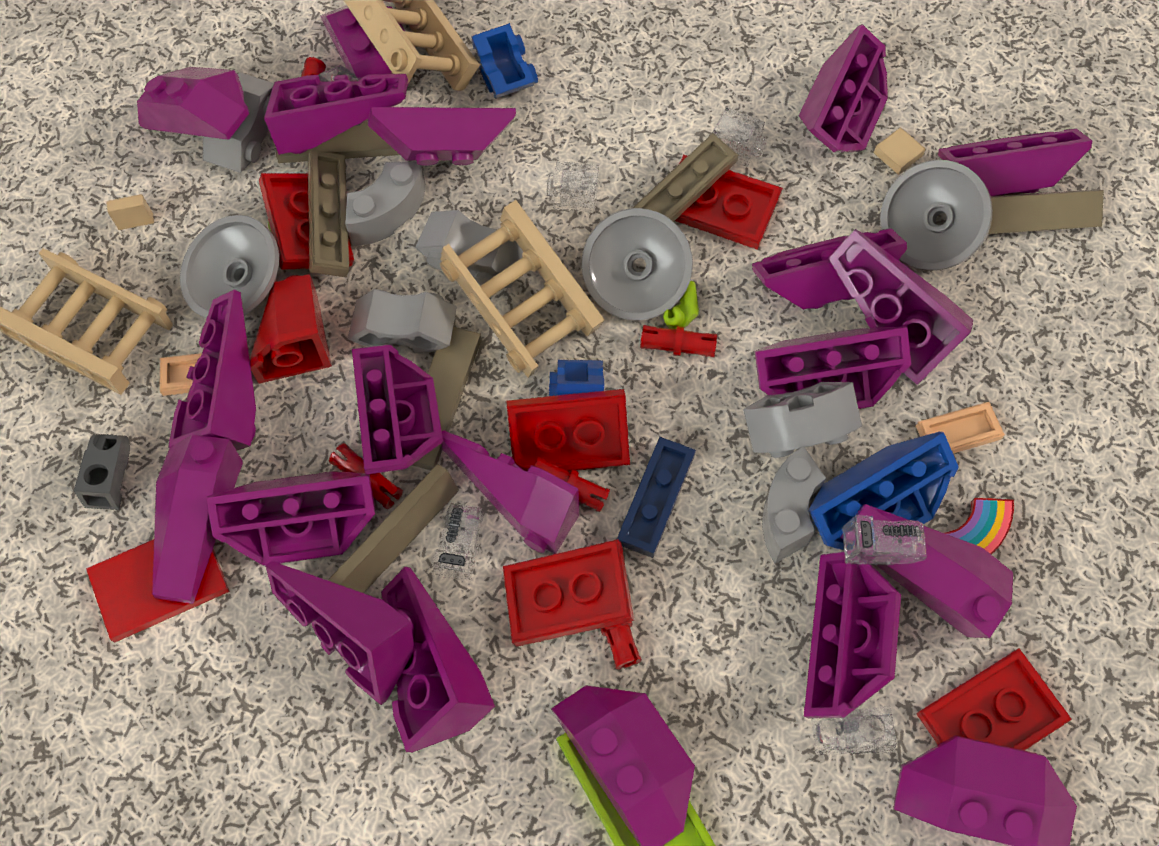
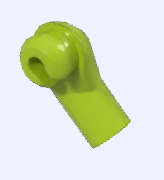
[663,281,699,329]

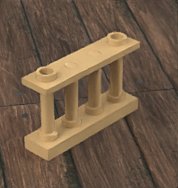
[343,0,480,91]
[440,200,605,378]
[0,248,173,395]

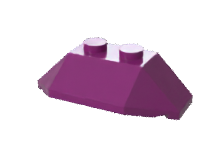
[320,5,410,107]
[798,24,888,153]
[137,66,249,140]
[367,107,516,166]
[938,128,1093,196]
[752,228,907,310]
[754,326,911,409]
[352,345,443,474]
[206,471,375,566]
[804,550,901,719]
[551,685,695,846]
[893,736,1077,846]

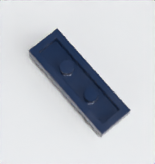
[616,436,696,558]

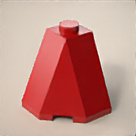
[250,274,332,384]

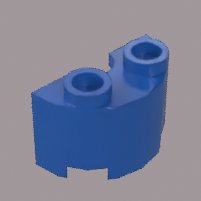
[471,23,538,99]
[549,360,604,396]

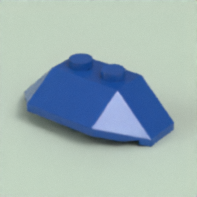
[809,431,959,556]

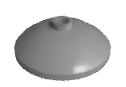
[880,160,993,271]
[582,208,693,320]
[180,215,279,318]

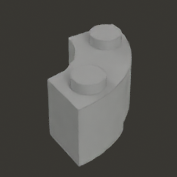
[203,72,274,173]
[345,161,426,246]
[415,210,523,288]
[348,289,457,353]
[743,382,862,458]
[762,446,826,564]

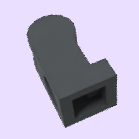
[74,434,130,510]

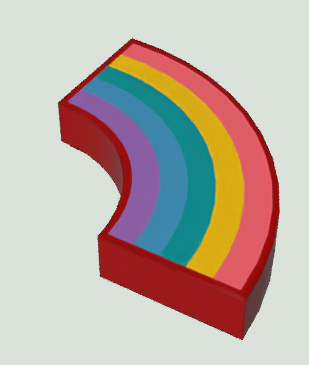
[944,498,1014,555]

